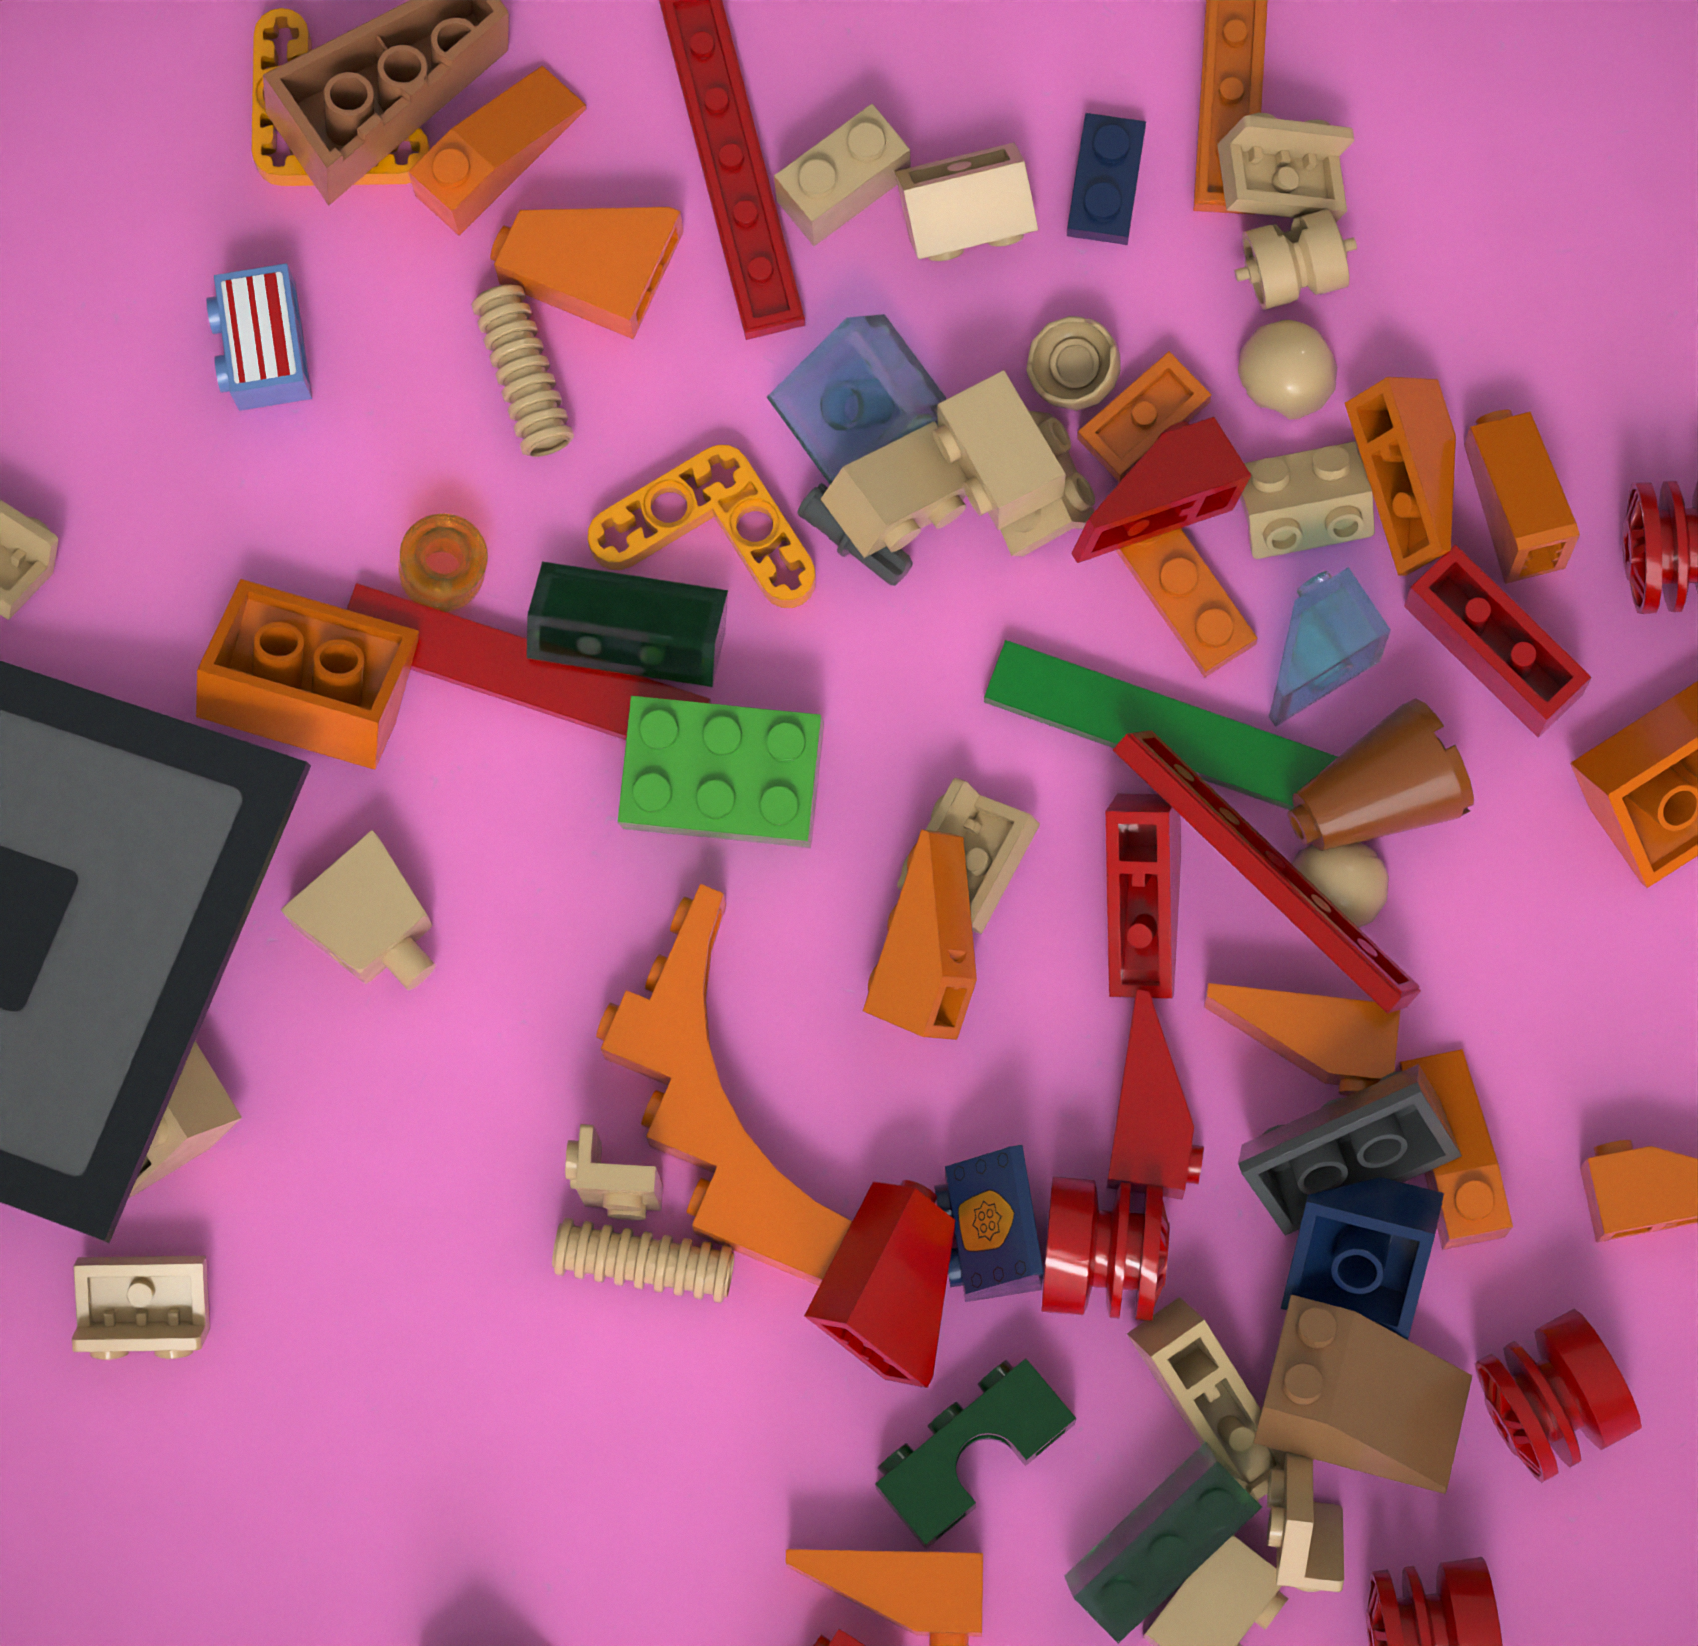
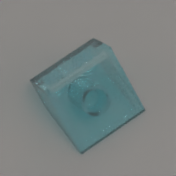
[767,314,947,484]
[1268,567,1391,727]

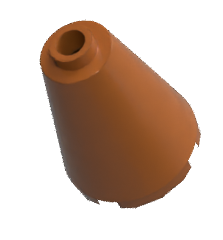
[1288,698,1474,851]

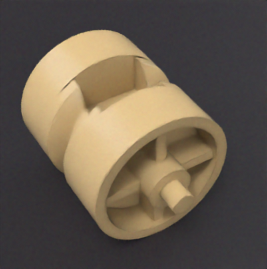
[1234,209,1357,310]

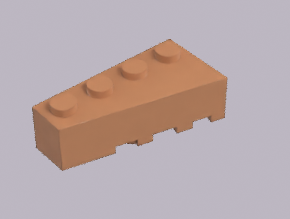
[263,0,509,206]

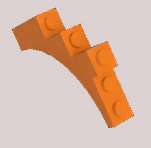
[596,884,852,1286]

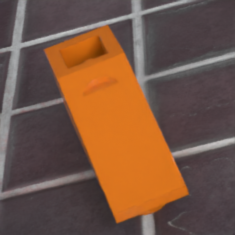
[863,829,977,1040]

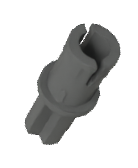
[797,483,913,586]

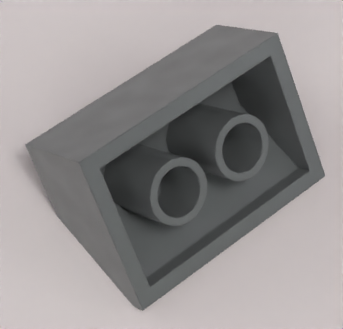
[1238,1064,1462,1236]

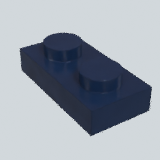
[1067,113,1146,245]

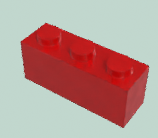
[1404,544,1592,738]

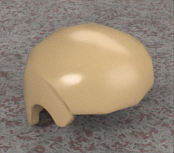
[1026,316,1121,411]
[1238,320,1338,420]
[1291,842,1389,928]

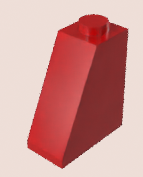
[804,1180,956,1388]

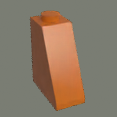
[490,207,684,339]
[1464,409,1580,584]

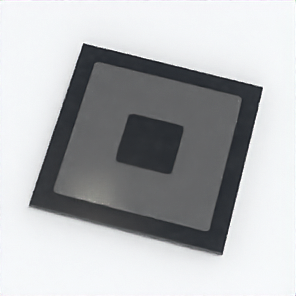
[0,661,311,1243]

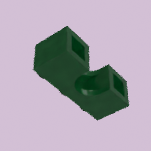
[875,1358,1076,1549]

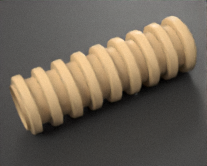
[471,284,574,457]
[552,1218,735,1303]

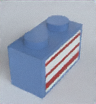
[206,263,312,411]

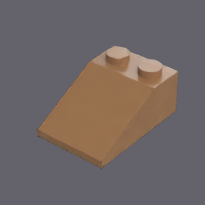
[1253,1295,1473,1494]

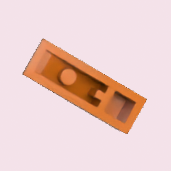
[408,66,587,236]
[1344,377,1456,576]
[1204,983,1400,1096]
[1399,1049,1513,1250]
[1580,1140,1698,1243]
[785,1549,983,1646]

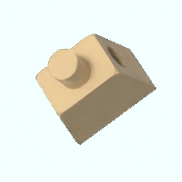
[280,830,436,990]

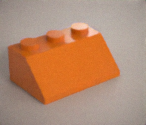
[196,579,419,770]
[1570,681,1698,888]

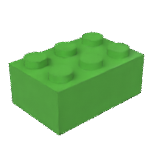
[618,696,824,848]

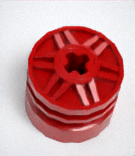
[1622,481,1698,614]
[1041,1177,1170,1322]
[1475,1309,1642,1483]
[1366,1557,1503,1646]

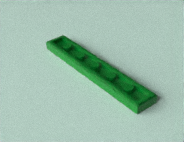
[984,640,1338,810]

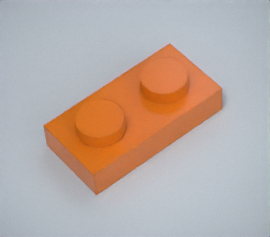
[1077,351,1212,483]

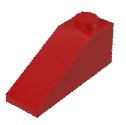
[1071,417,1251,563]
[1105,793,1181,999]
[1106,989,1204,1200]

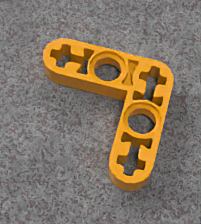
[251,8,430,186]
[587,445,816,608]

